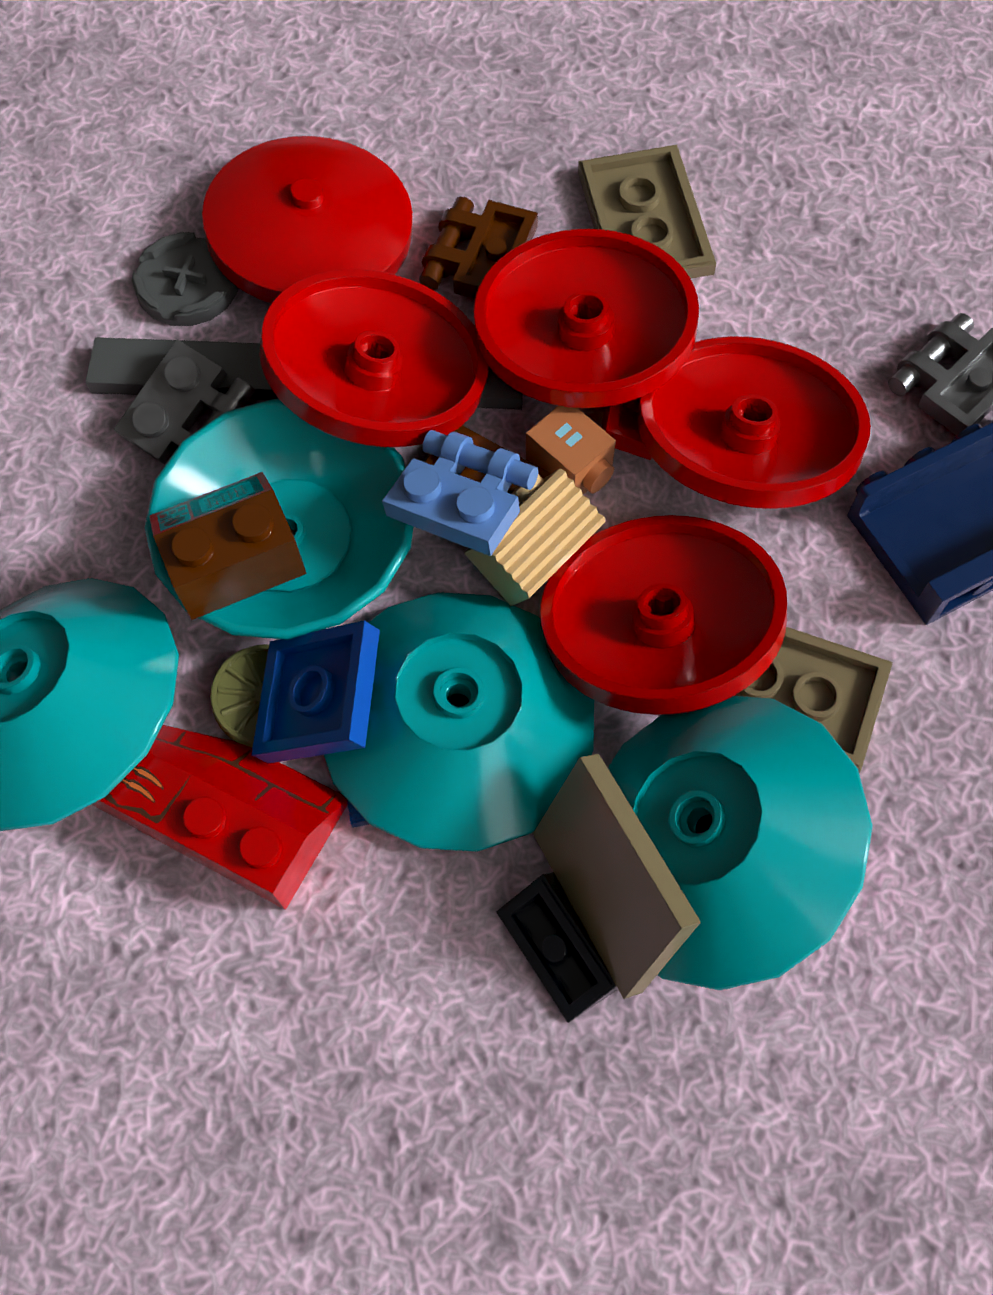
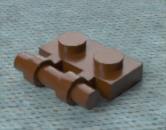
[419,196,538,299]

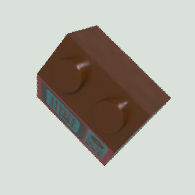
[149,472,307,620]

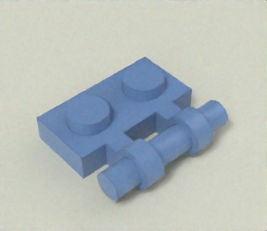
[382,430,538,556]

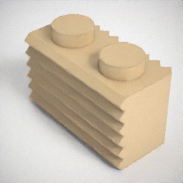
[464,468,606,606]

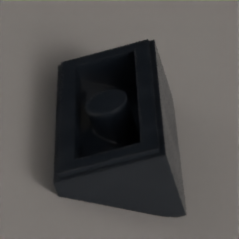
[496,872,618,1023]

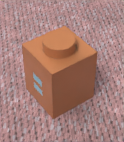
[526,406,616,494]

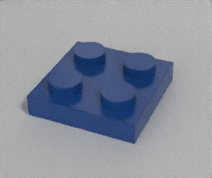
[251,620,380,763]

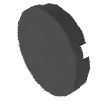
[132,232,238,326]

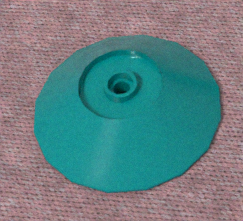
[144,399,414,640]
[0,578,179,831]
[324,592,594,852]
[608,696,873,991]

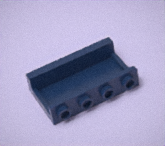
[847,422,993,625]

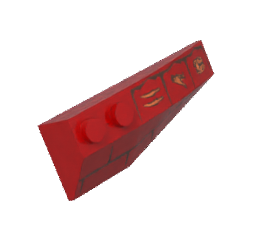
[91,725,349,910]

